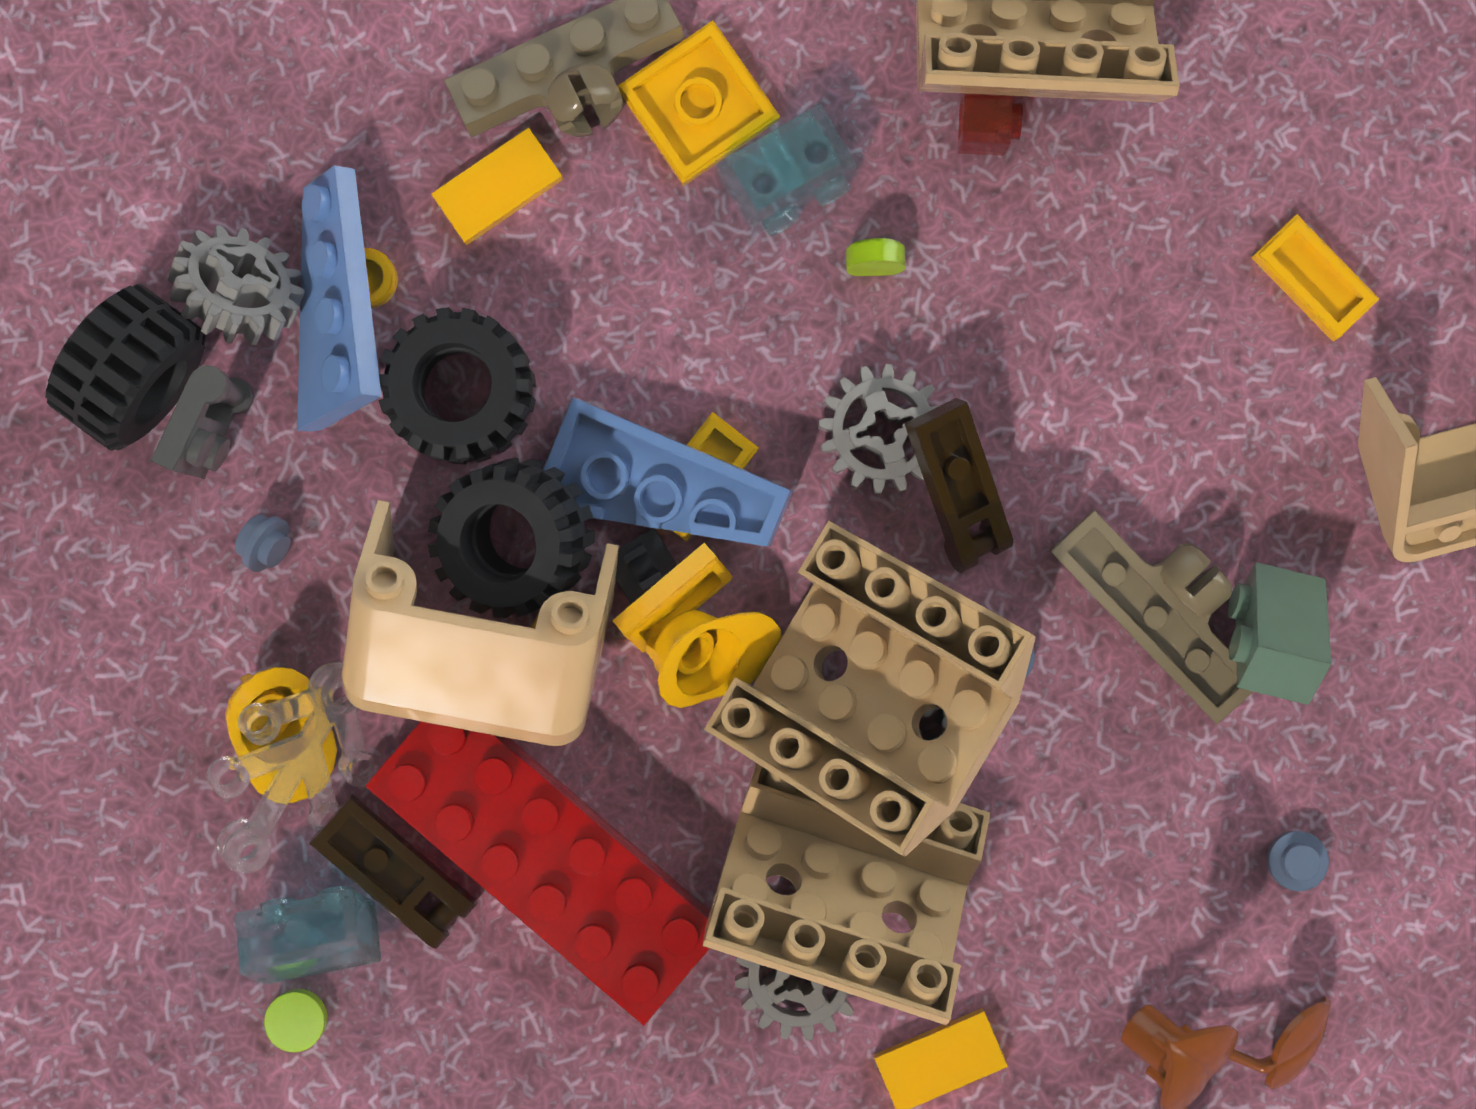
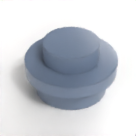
[235,514,291,572]
[1267,830,1329,891]

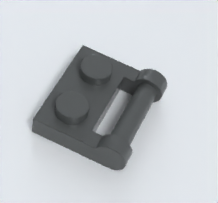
[150,365,254,479]

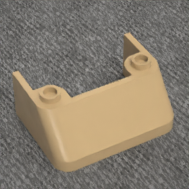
[1358,377,1476,562]
[342,500,619,746]

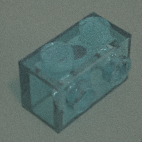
[717,103,857,236]
[235,886,382,985]

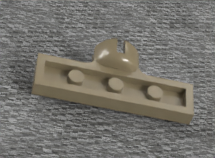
[444,0,685,138]
[1050,509,1253,724]

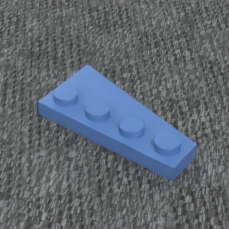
[297,165,382,432]
[543,398,794,547]

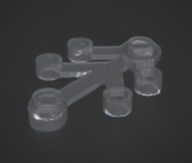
[207,661,379,873]

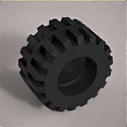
[45,284,206,451]
[379,307,536,464]
[428,458,595,618]

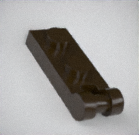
[904,398,1014,573]
[309,794,478,949]

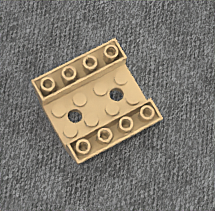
[916,0,1180,103]
[704,520,1036,857]
[702,763,990,1026]

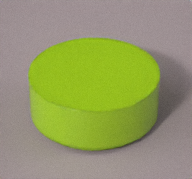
[846,238,906,276]
[264,989,328,1052]

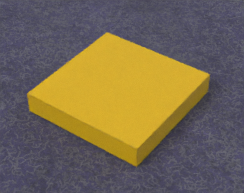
[617,20,780,186]

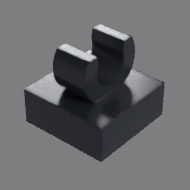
[616,528,677,604]

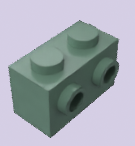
[1228,562,1332,705]

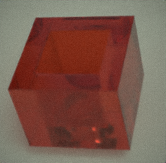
[957,93,1023,156]

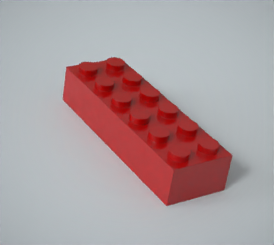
[365,721,710,1026]

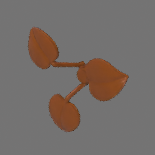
[1121,997,1331,1109]

